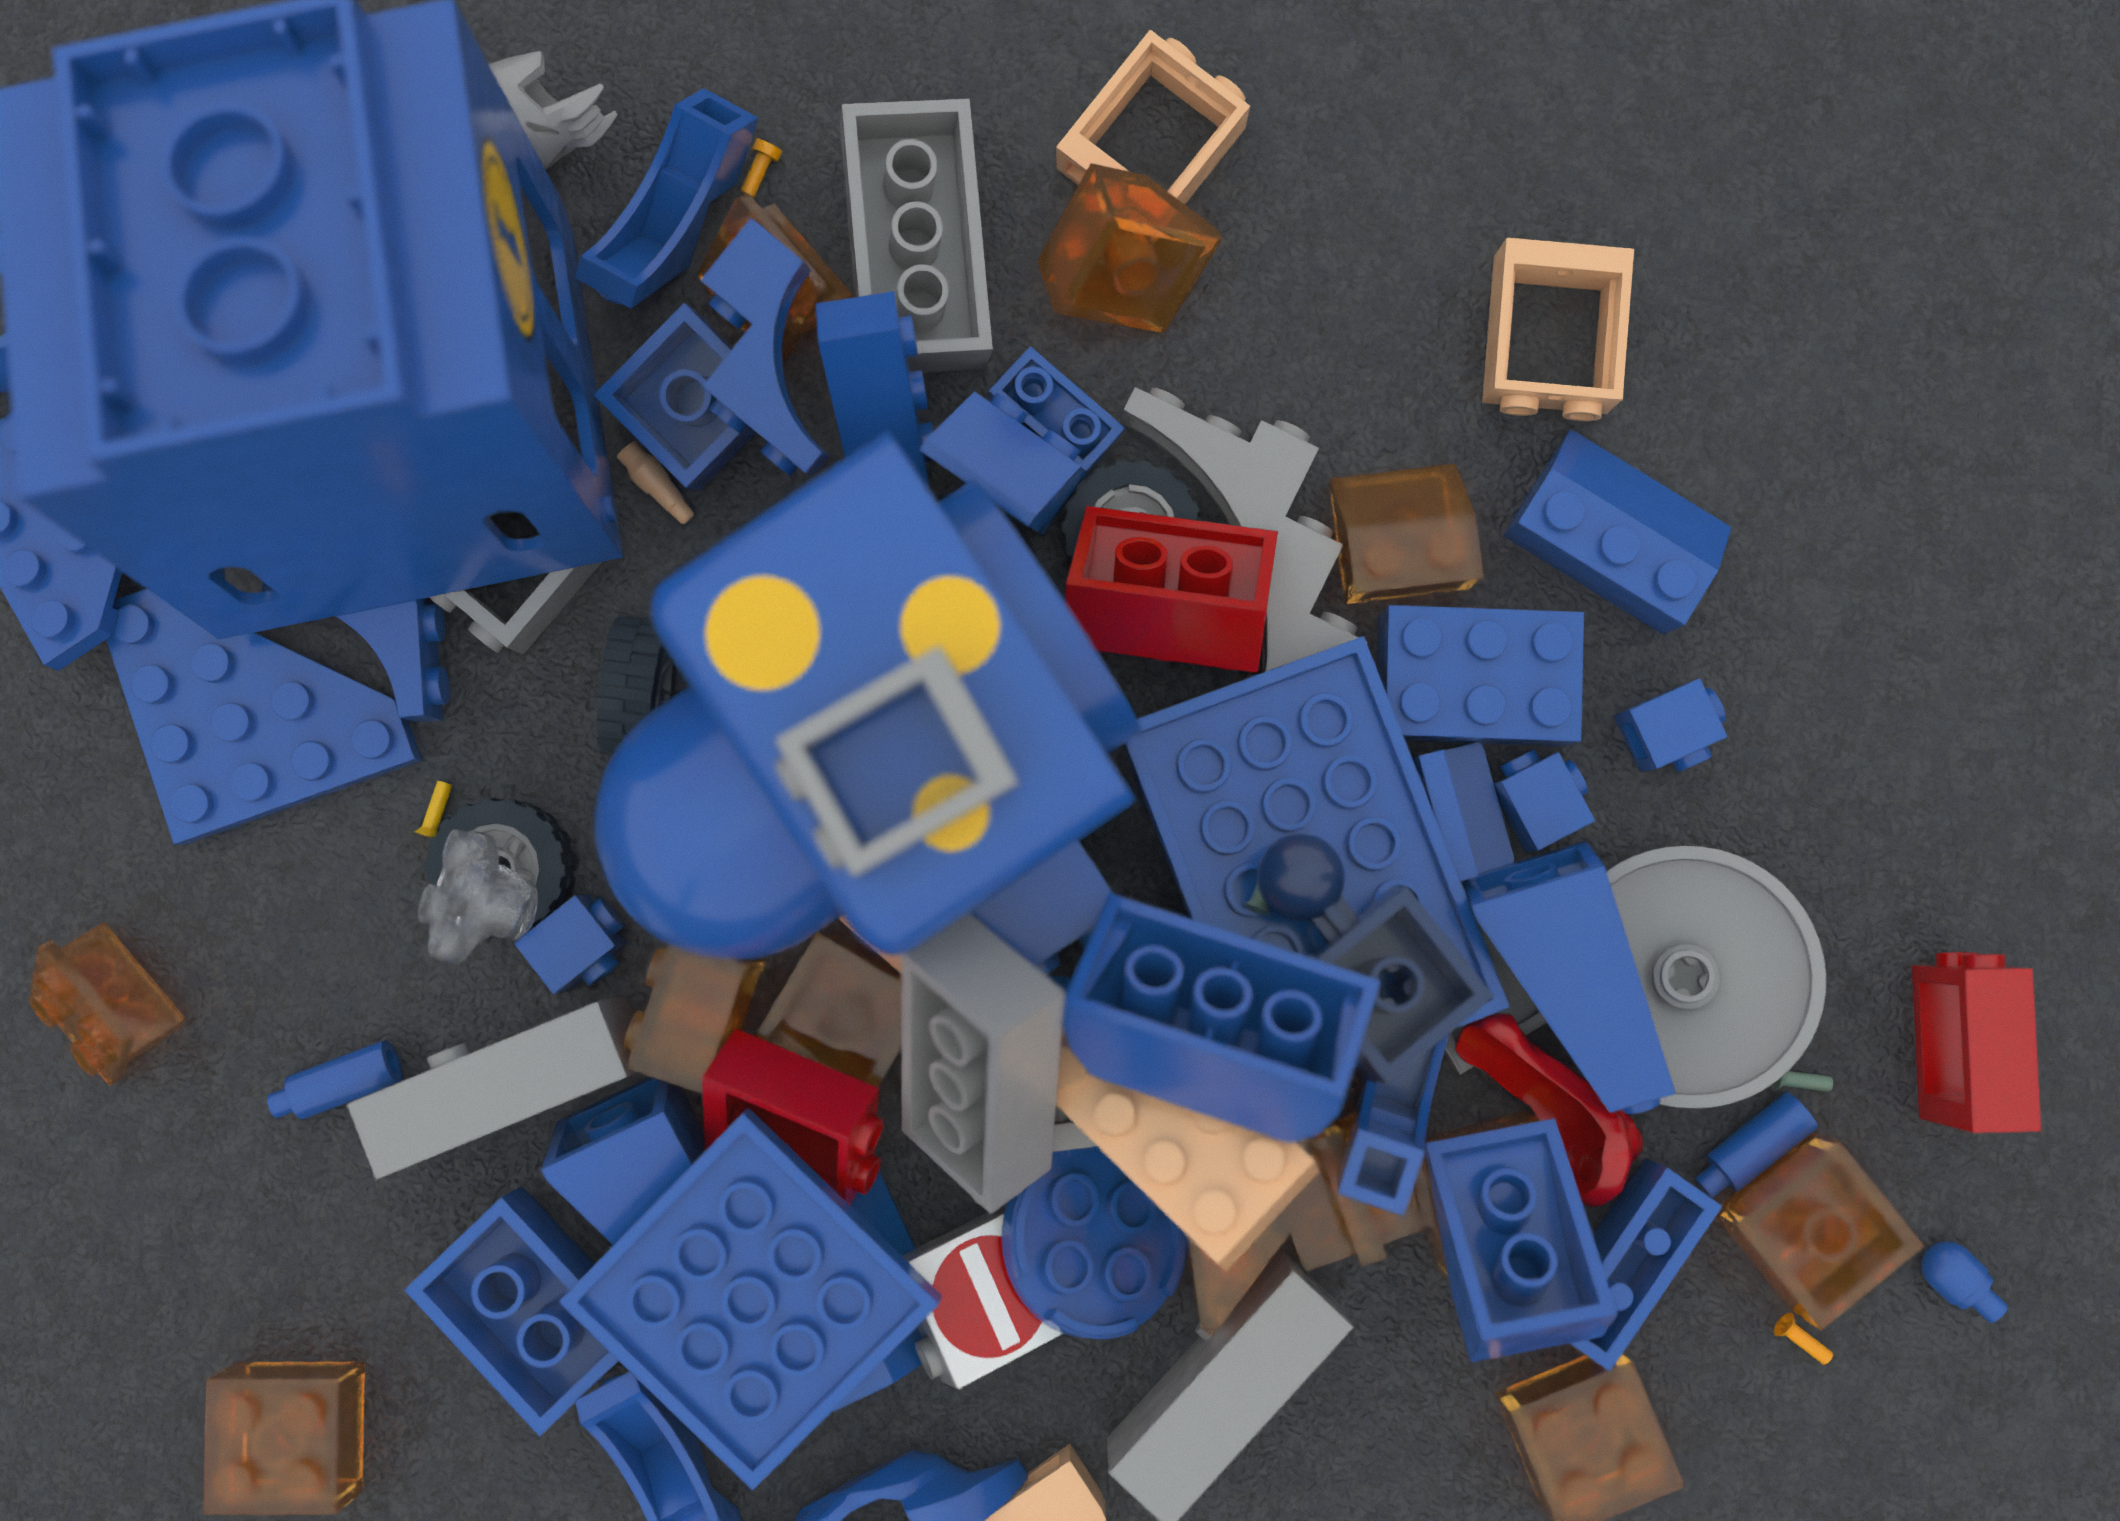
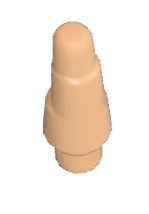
[617,441,694,524]

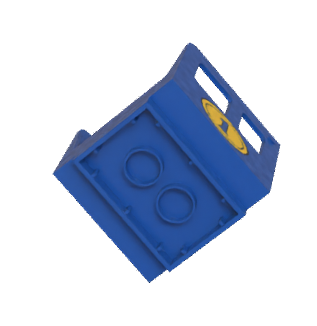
[0,0,623,640]

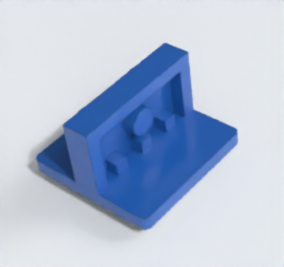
[1412,742,1514,881]

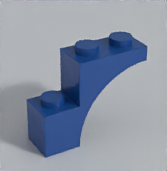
[575,88,758,309]
[700,218,829,476]
[261,580,450,722]
[1337,1033,1450,1216]
[575,1371,742,1521]

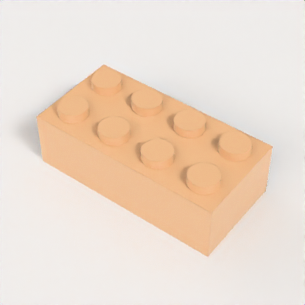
[1056,1027,1319,1272]

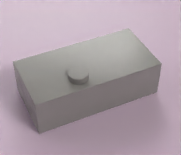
[840,99,993,373]
[902,913,1065,1214]
[347,995,653,1180]
[1107,1248,1353,1521]

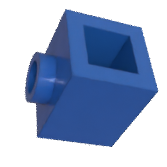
[1613,678,1728,772]
[1493,749,1595,852]
[514,895,628,995]

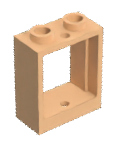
[1056,30,1250,243]
[1482,238,1634,421]

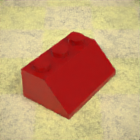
[1065,506,1278,673]

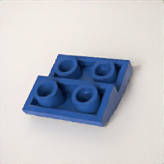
[987,346,1125,502]

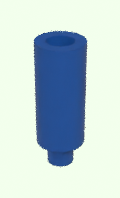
[267,1040,403,1120]
[1694,1091,1818,1198]

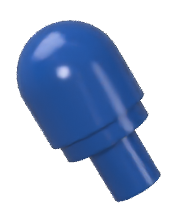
[1921,1241,2008,1323]

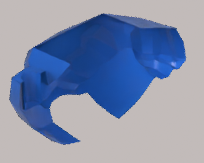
[795,1450,1028,1521]

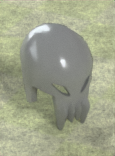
[489,51,617,170]

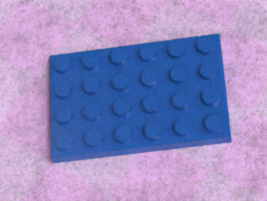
[1122,636,1510,1068]

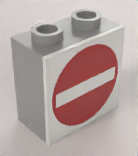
[902,1205,1063,1389]

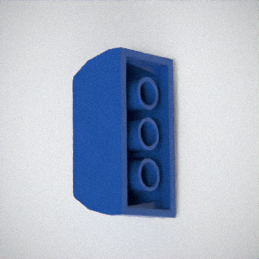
[1062,893,1381,1143]

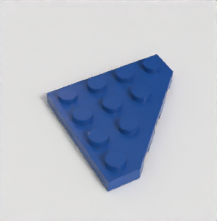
[0,413,126,671]
[106,589,422,845]

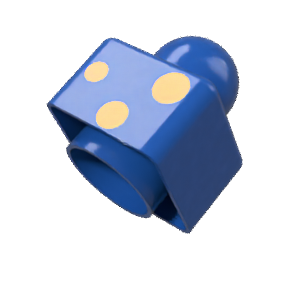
[594,431,1142,960]

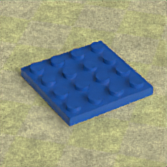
[559,1107,942,1490]

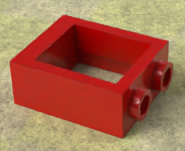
[1912,952,2041,1133]
[702,1028,884,1205]

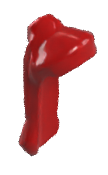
[1455,1013,1644,1207]

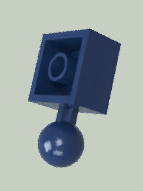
[1257,833,1494,1084]

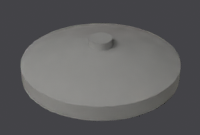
[1607,846,1826,1108]

